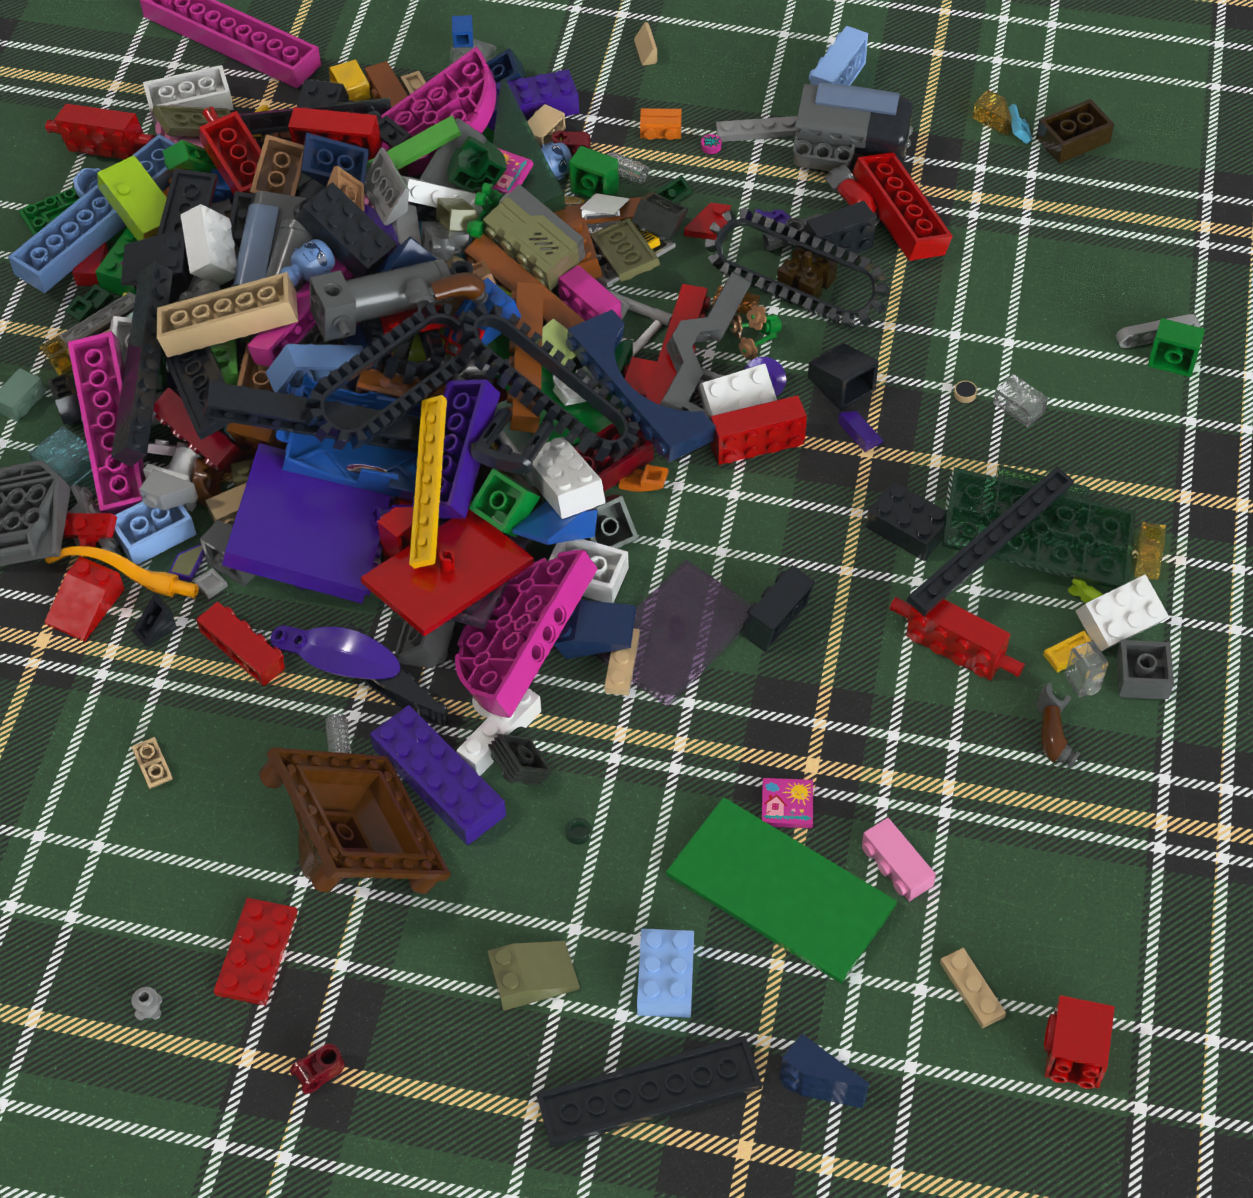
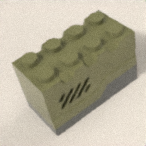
[483,184,585,291]

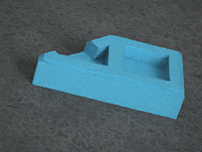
[1008,104,1032,144]

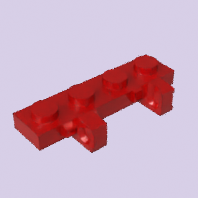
[63,513,117,547]

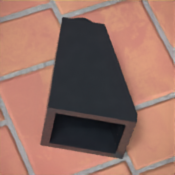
[808,343,879,411]

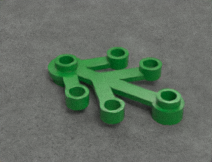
[467,183,503,242]

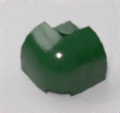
[447,136,507,193]

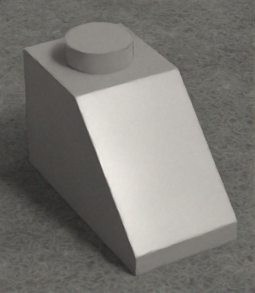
[139,469,198,511]

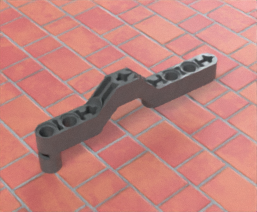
[660,271,751,416]

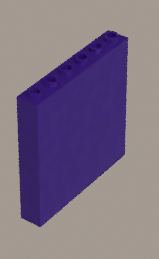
[222,443,395,604]

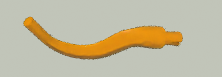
[45,546,199,599]

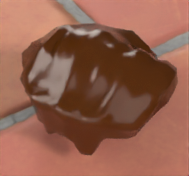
[191,457,223,506]

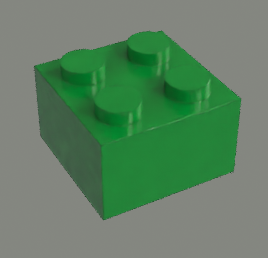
[569,146,619,199]
[1148,318,1205,377]
[468,468,540,537]

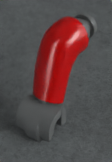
[824,164,880,226]

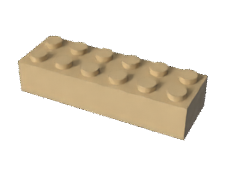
[157,272,298,357]

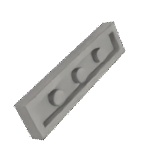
[716,116,797,142]

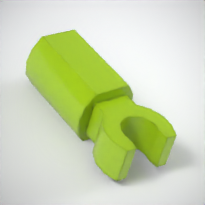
[1068,576,1104,603]

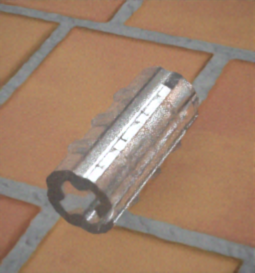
[608,152,649,184]
[325,713,352,753]

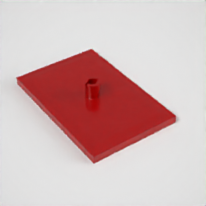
[361,509,534,637]

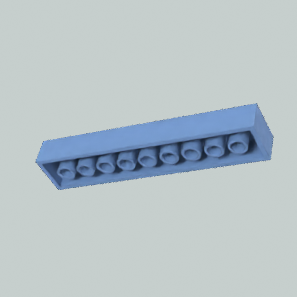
[8,134,176,293]

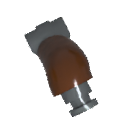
[404,272,488,311]
[1036,682,1080,768]

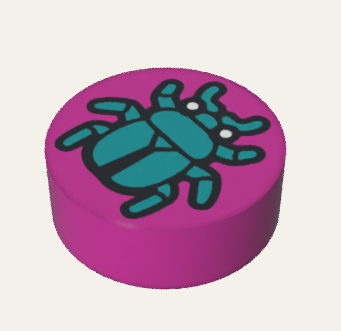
[701,134,722,154]

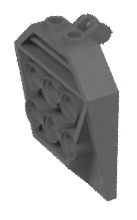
[0,460,71,566]

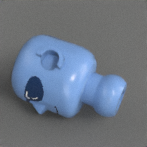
[526,142,572,181]
[279,239,335,286]

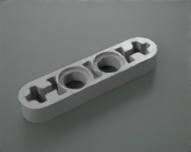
[1116,314,1201,348]

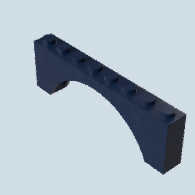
[566,310,716,463]

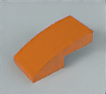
[619,465,669,492]

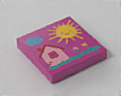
[493,148,534,195]
[762,778,813,828]

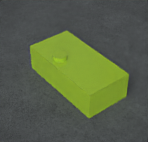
[97,155,167,241]

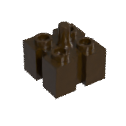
[777,247,837,301]

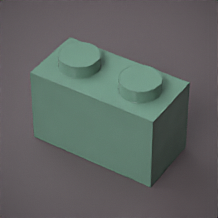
[0,368,45,422]

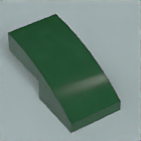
[64,284,113,322]

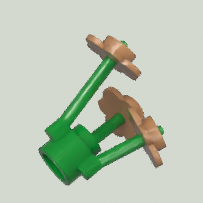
[729,305,782,360]

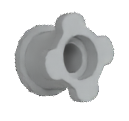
[131,987,162,1020]

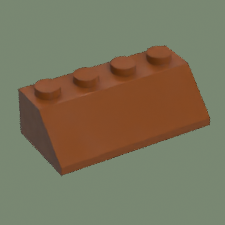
[356,369,446,405]

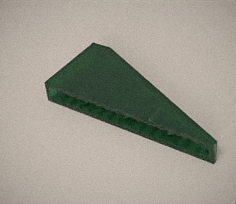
[493,79,566,213]

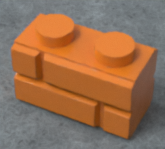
[640,108,682,140]

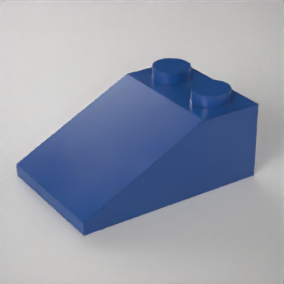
[443,278,522,347]
[512,501,598,545]

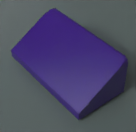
[838,411,883,452]

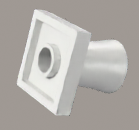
[143,447,201,512]

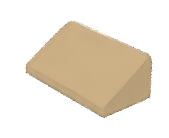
[634,22,657,66]

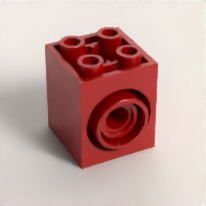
[1044,995,1115,1089]

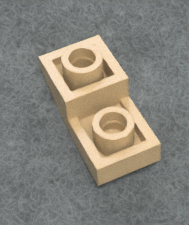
[131,737,173,789]

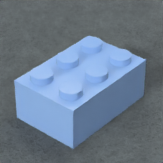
[113,501,197,565]
[637,929,694,1018]

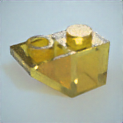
[972,90,1011,135]
[37,335,72,376]
[1134,522,1166,580]

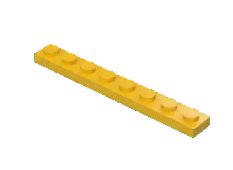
[409,395,447,569]

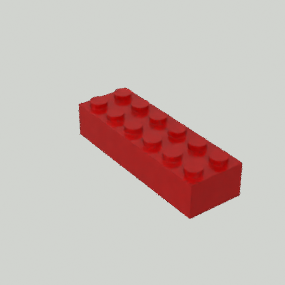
[852,153,953,261]

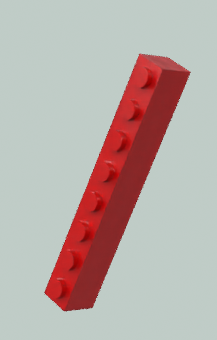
[646,284,711,405]

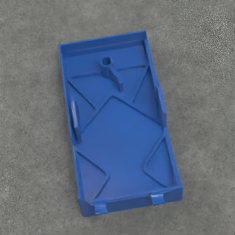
[276,372,422,501]

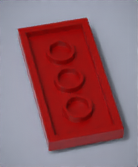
[214,898,298,1006]

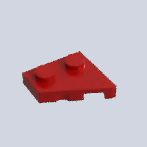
[684,203,731,240]

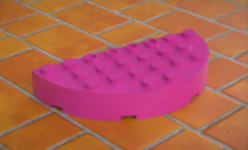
[381,46,496,176]
[455,550,598,718]

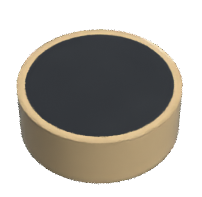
[954,381,977,403]

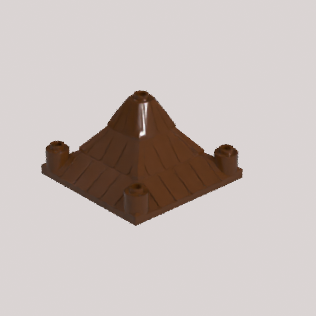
[259,747,451,894]

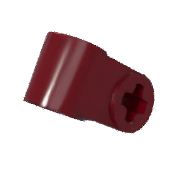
[552,131,591,157]
[290,1044,345,1094]

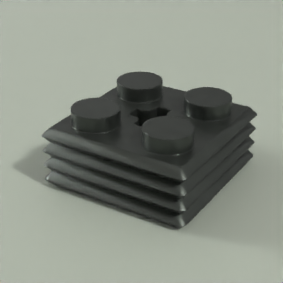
[488,734,552,785]

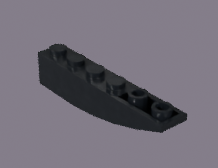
[345,623,449,726]

